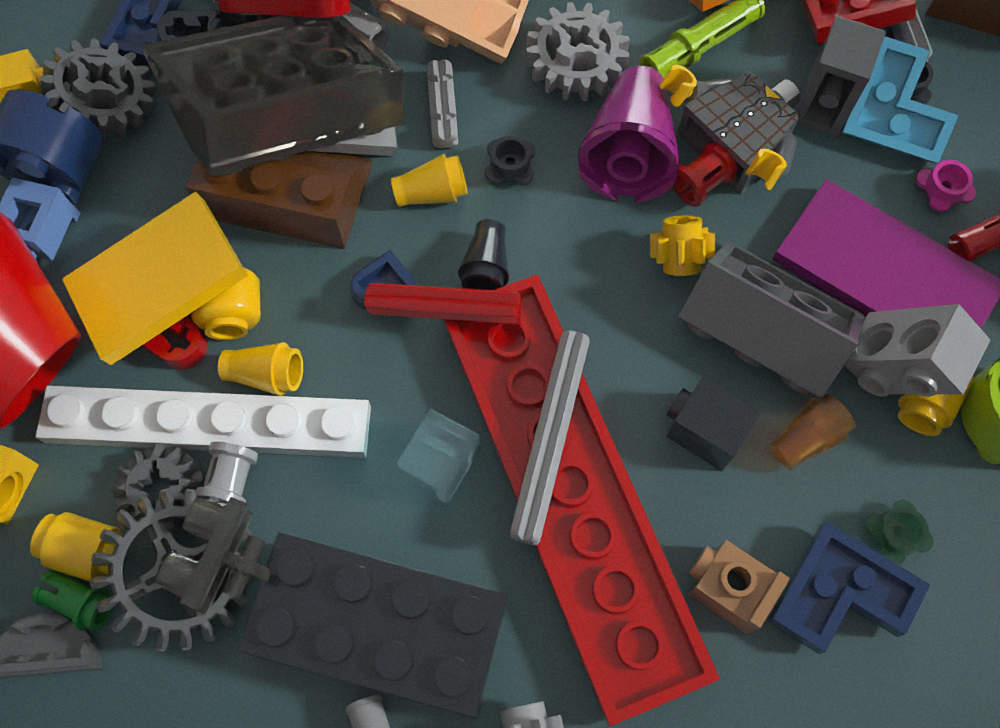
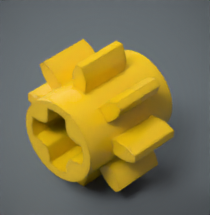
[650,215,715,276]

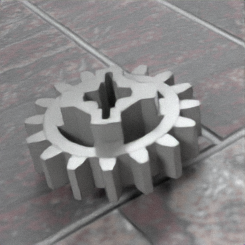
[526,2,630,101]

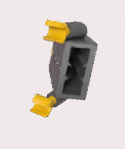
[658,65,801,195]

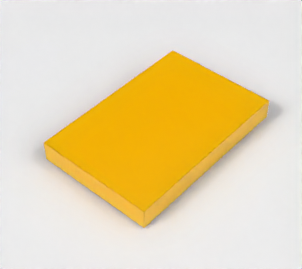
[62,191,248,365]

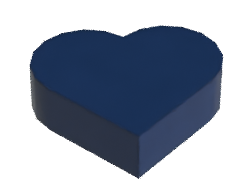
[350,249,417,310]

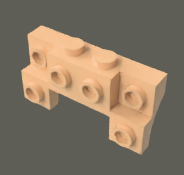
[371,0,529,64]

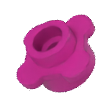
[916,160,976,212]

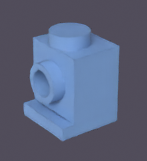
[0,177,81,261]

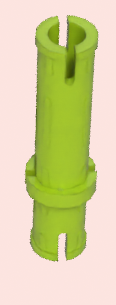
[639,0,765,78]

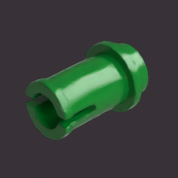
[32,569,114,631]

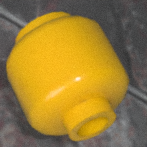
[191,268,261,340]

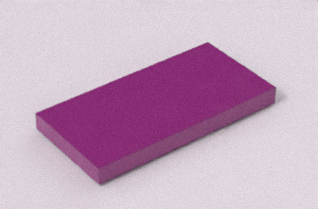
[772,179,1000,329]

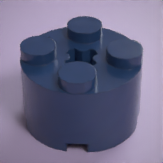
[0,89,104,205]

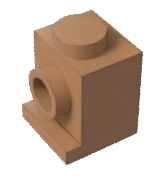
[688,540,790,634]

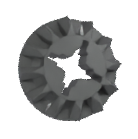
[110,443,204,532]

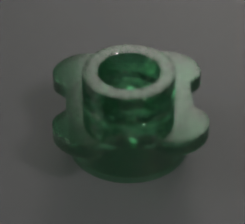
[864,500,933,565]

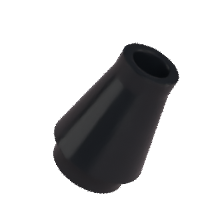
[458,219,509,290]

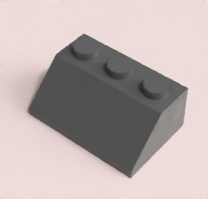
[678,240,865,398]

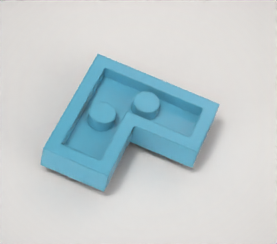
[840,36,959,164]

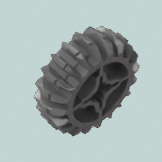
[90,489,258,652]

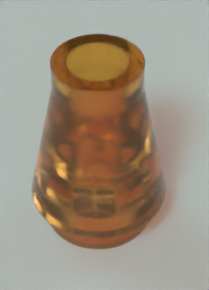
[769,394,856,471]

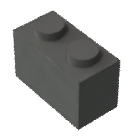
[795,15,886,137]

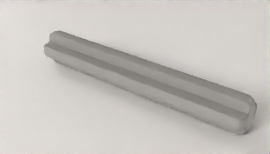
[510,330,590,545]

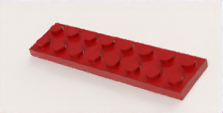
[442,274,721,727]

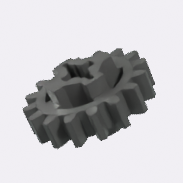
[40,39,155,140]

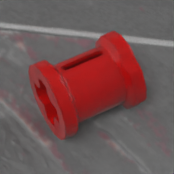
[673,142,737,207]

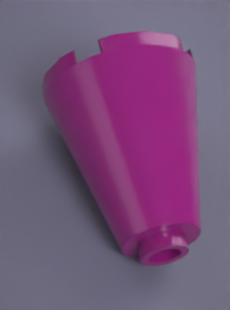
[578,66,680,203]

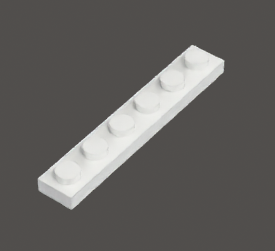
[36,386,371,458]

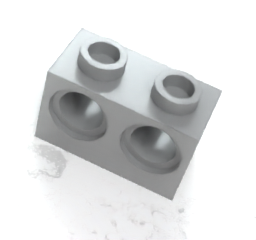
[845,304,990,397]

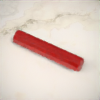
[364,283,522,324]

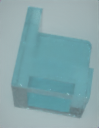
[397,408,480,504]

